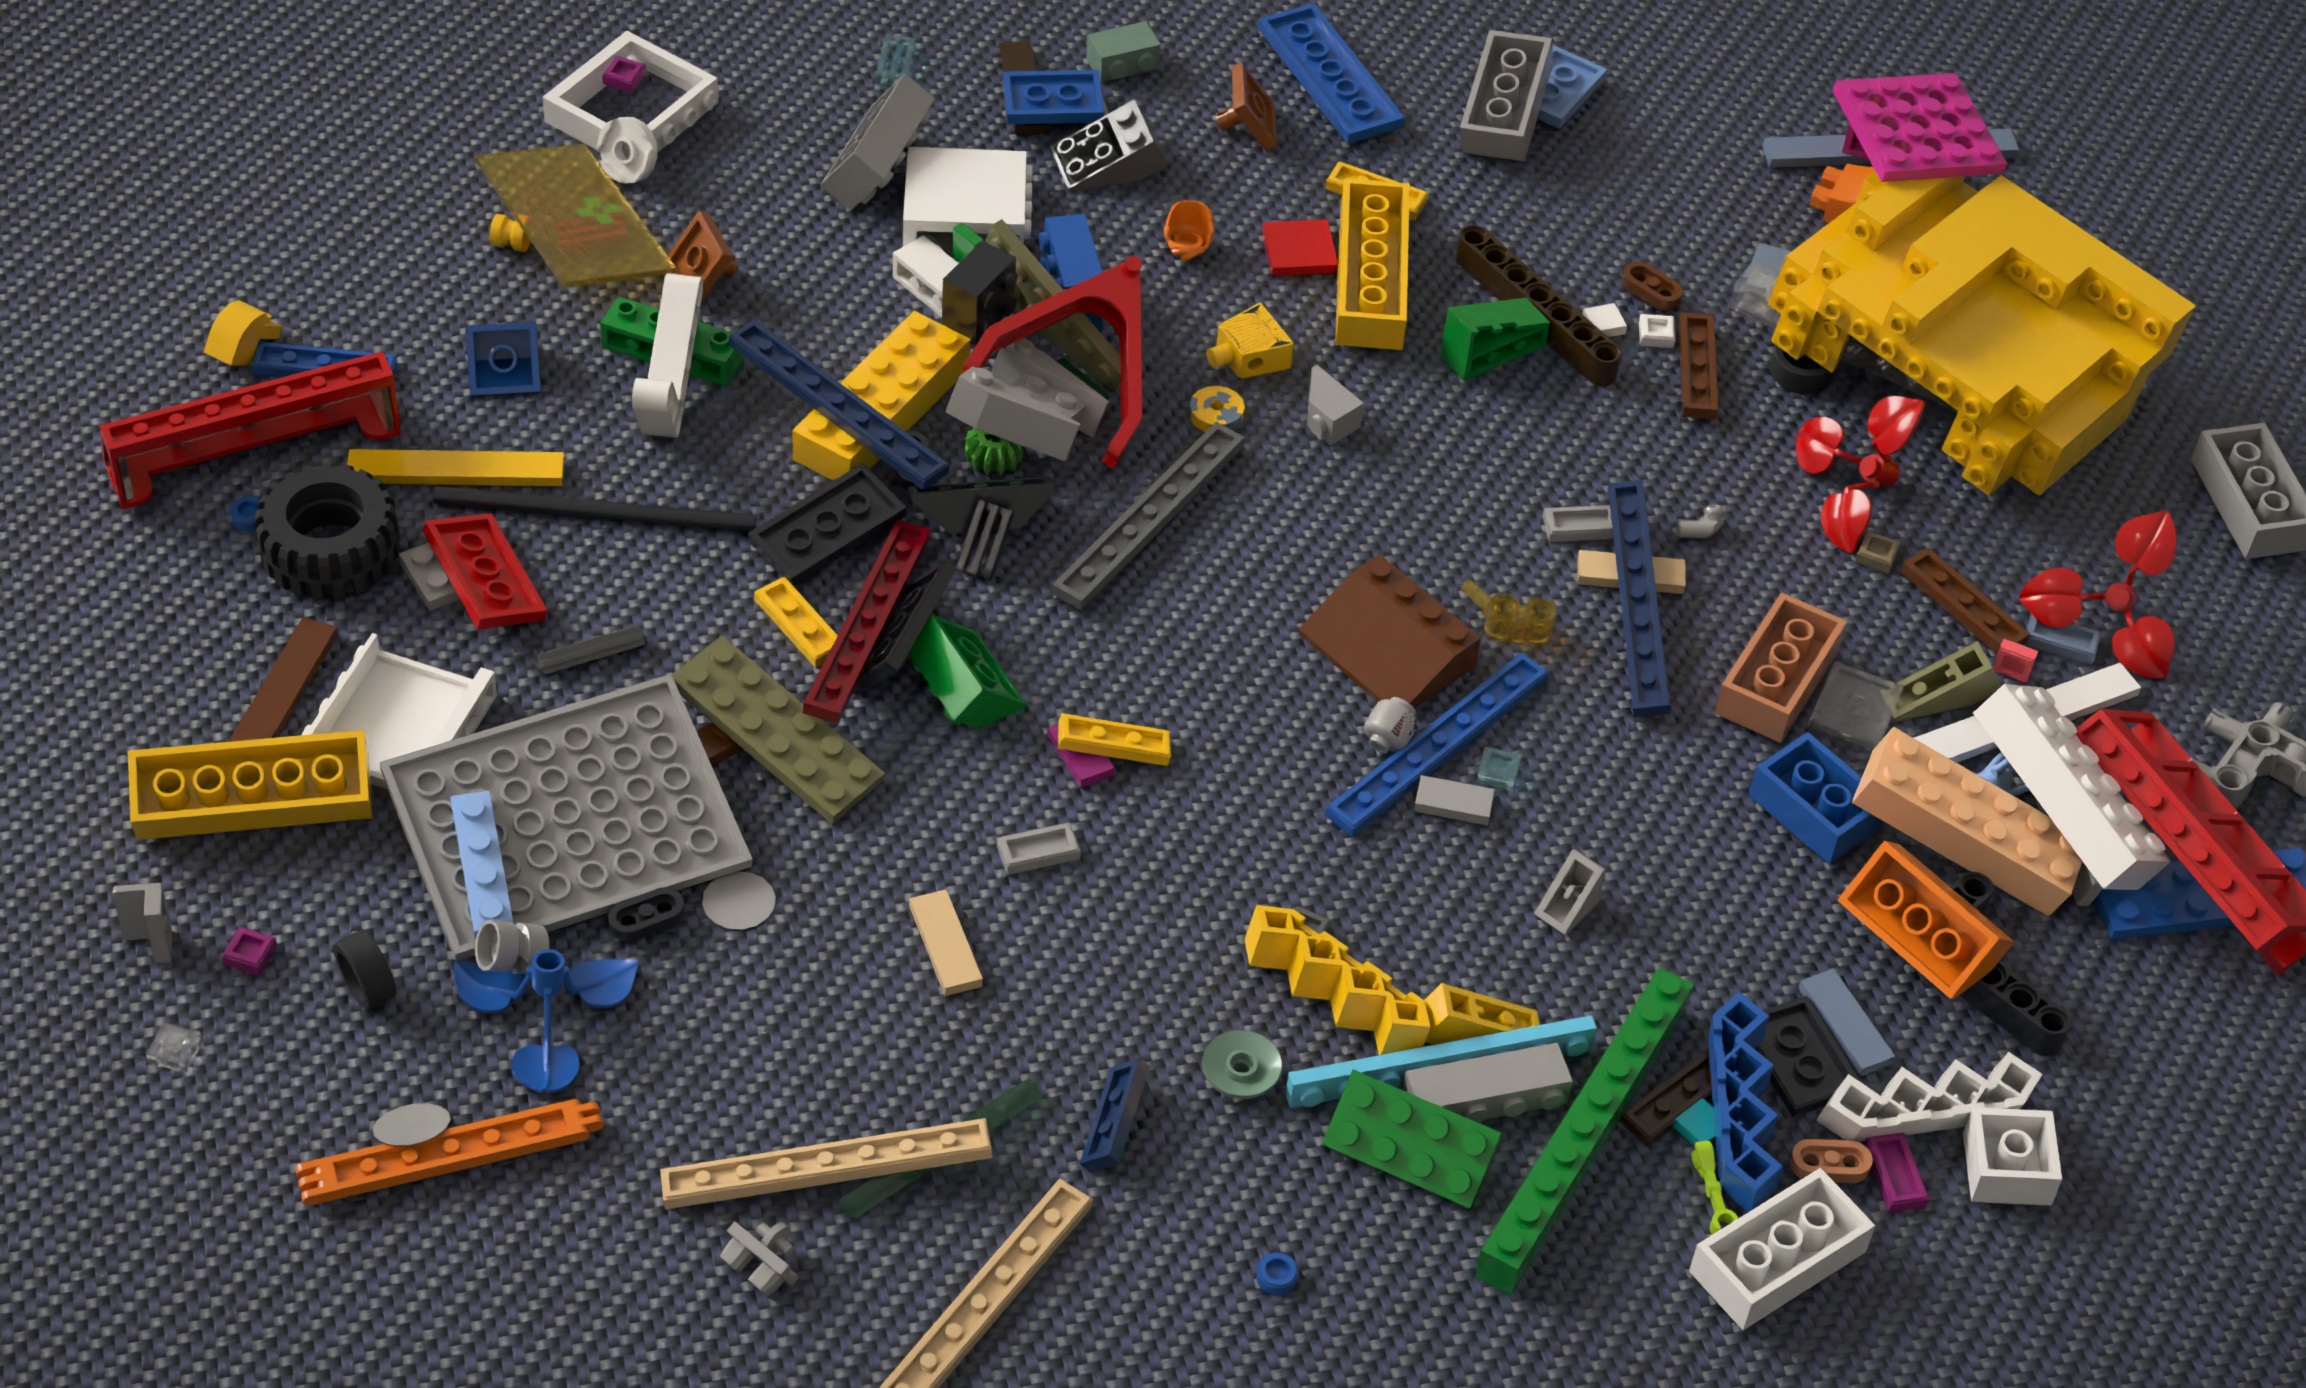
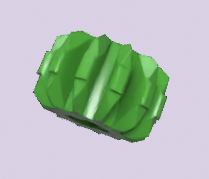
[965,428,1024,476]

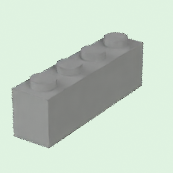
[1403,1043,1573,1123]

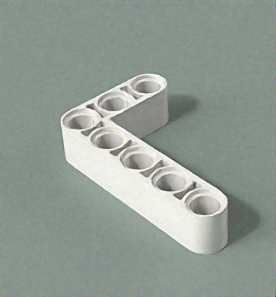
[632,273,703,438]

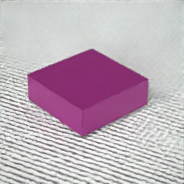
[602,56,646,93]
[222,927,277,975]

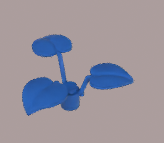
[454,949,638,1093]

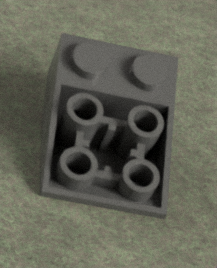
[1050,99,1169,192]

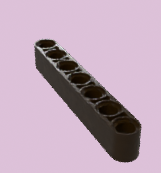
[1456,225,1622,386]

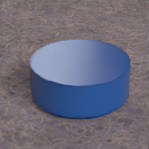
[230,497,261,532]
[1256,1252,1299,1296]

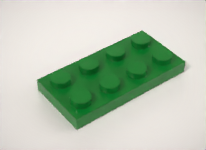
[1322,1069,1503,1209]

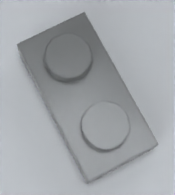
[399,543,460,611]

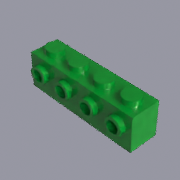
[600,296,744,387]

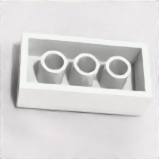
[1689,1168,1875,1330]

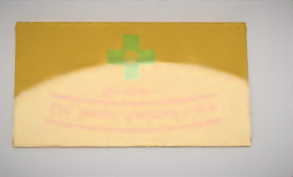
[474,144,676,288]

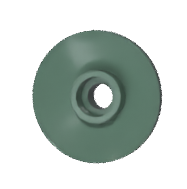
[1202,1030,1282,1099]

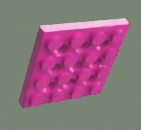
[1832,73,2007,182]

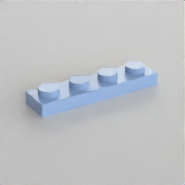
[450,791,514,939]

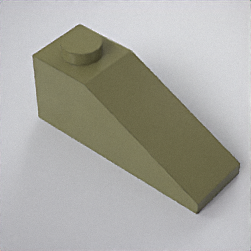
[1880,641,2002,722]

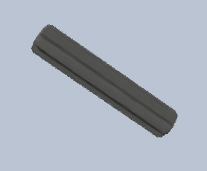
[538,625,645,675]

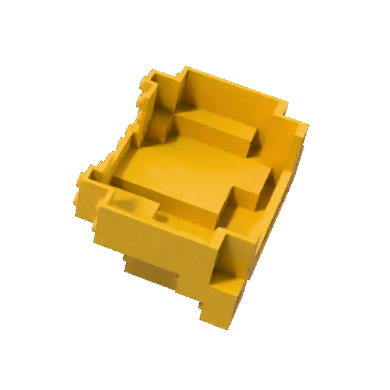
[1767,151,2196,496]

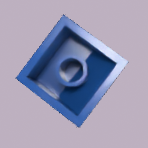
[465,322,541,395]

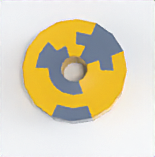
[1189,386,1245,432]

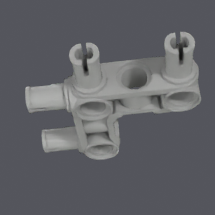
[2191,702,2306,809]

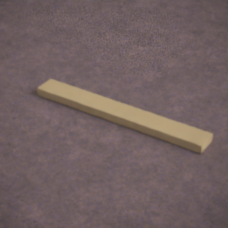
[660,1118,992,1209]
[879,1178,1093,1388]

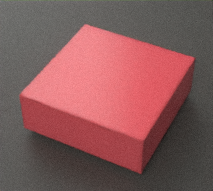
[1993,639,2038,683]

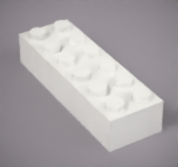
[1973,684,2171,890]

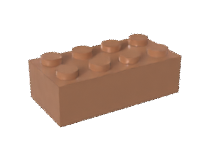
[1714,592,1847,743]

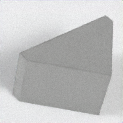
[1534,849,1606,935]

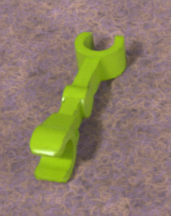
[1691,1141,1739,1235]

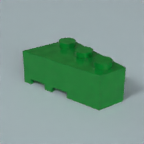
[1440,298,1550,381]

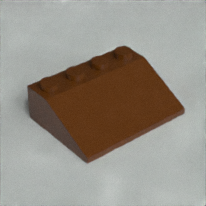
[1298,554,1481,708]

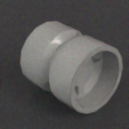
[475,920,549,975]

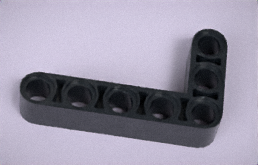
[1950,872,2071,1057]

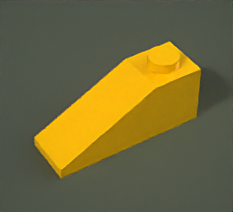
[1424,983,1540,1045]

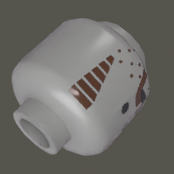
[1363,697,1419,754]

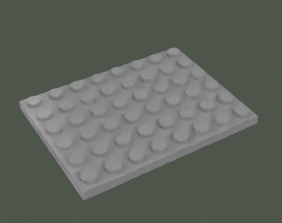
[380,674,753,961]

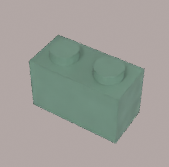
[1086,21,1161,83]

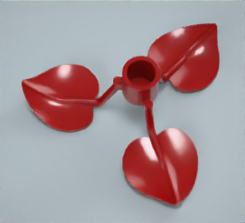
[1796,396,1925,553]
[2019,511,2177,678]

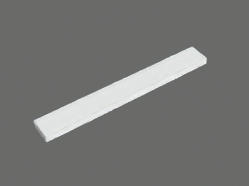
[1914,663,2141,763]

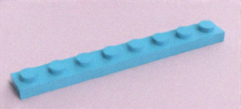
[1285,1015,1597,1108]

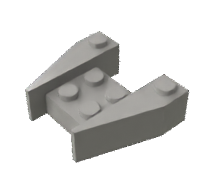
[945,338,1109,461]

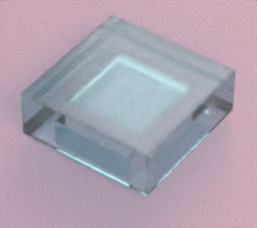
[1477,747,1521,791]

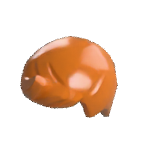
[1164,200,1214,263]

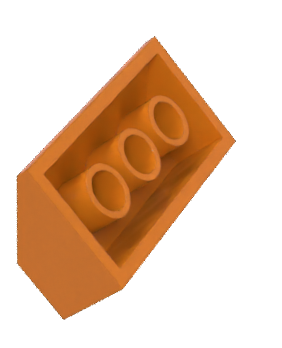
[1837,840,2014,999]

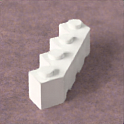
[1816,1052,2042,1142]

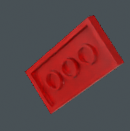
[422,513,548,629]

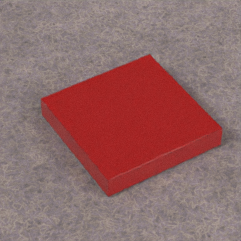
[1262,219,1338,276]

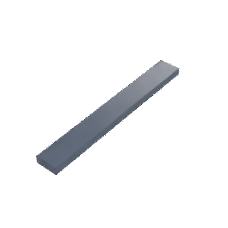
[1762,129,2019,168]

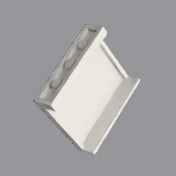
[903,147,1033,247]
[302,633,497,789]

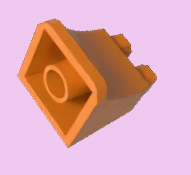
[1809,163,1875,223]

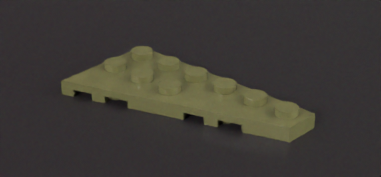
[986,219,1120,393]

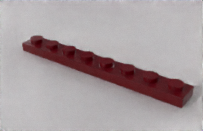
[802,520,931,724]

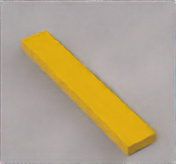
[347,449,565,486]

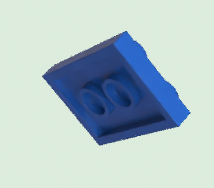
[1002,70,1105,125]

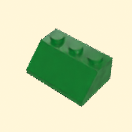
[908,614,1027,728]

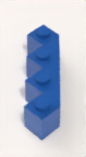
[1708,992,1783,1212]

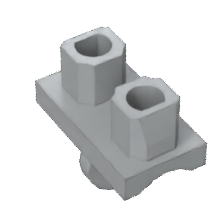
[720,1221,799,1297]

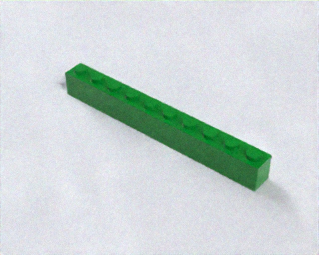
[1475,967,1694,1296]

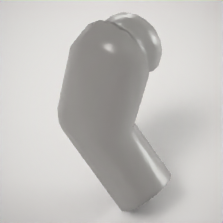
[1677,504,1724,538]

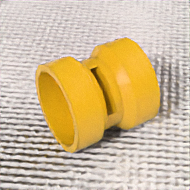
[489,213,532,252]

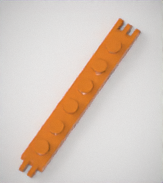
[295,1099,604,1206]

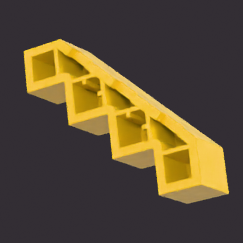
[1245,905,1431,1055]

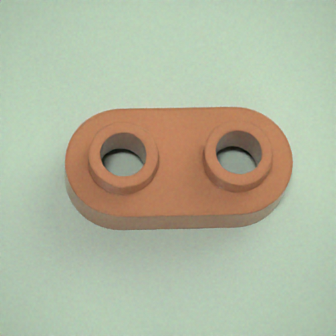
[1790,1139,1873,1183]

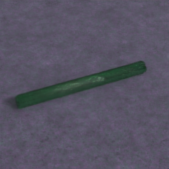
[839,1078,1042,1220]

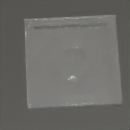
[1808,661,1904,750]

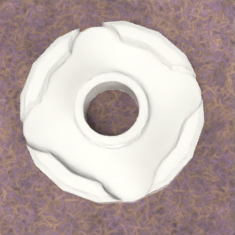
[597,117,657,183]

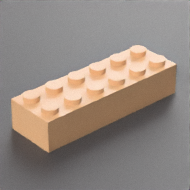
[1852,727,2083,917]

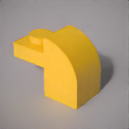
[203,300,283,366]

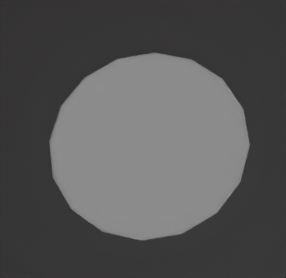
[702,871,776,930]
[373,1103,451,1145]

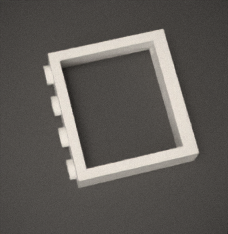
[543,31,719,159]

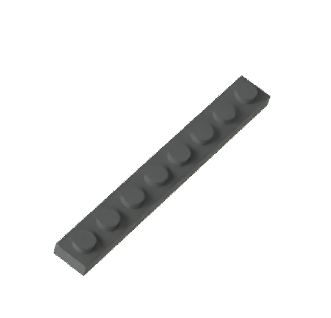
[1052,422,1245,610]

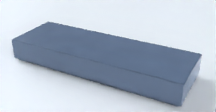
[1798,968,1896,1077]

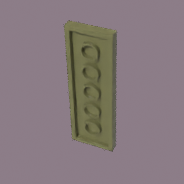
[672,635,885,824]

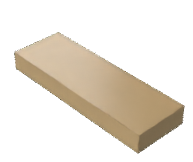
[1577,550,1686,594]
[909,889,983,996]

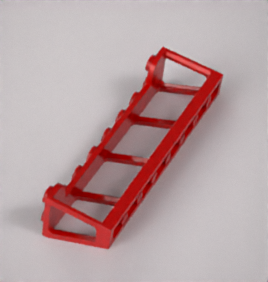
[2076,709,2306,976]

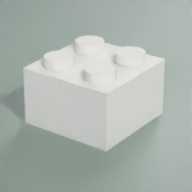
[1963,1107,2062,1206]

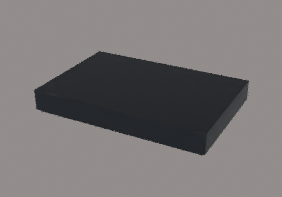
[1754,996,1863,1117]

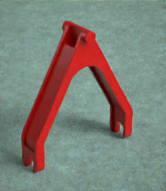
[961,256,1142,469]

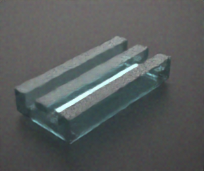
[875,35,917,86]

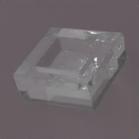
[146,1023,203,1073]

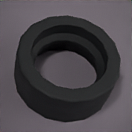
[1770,345,1835,394]
[333,930,397,1011]

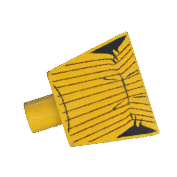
[1206,303,1294,379]

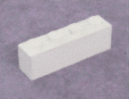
[893,235,1013,320]

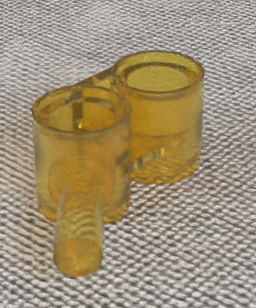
[1461,579,1557,645]

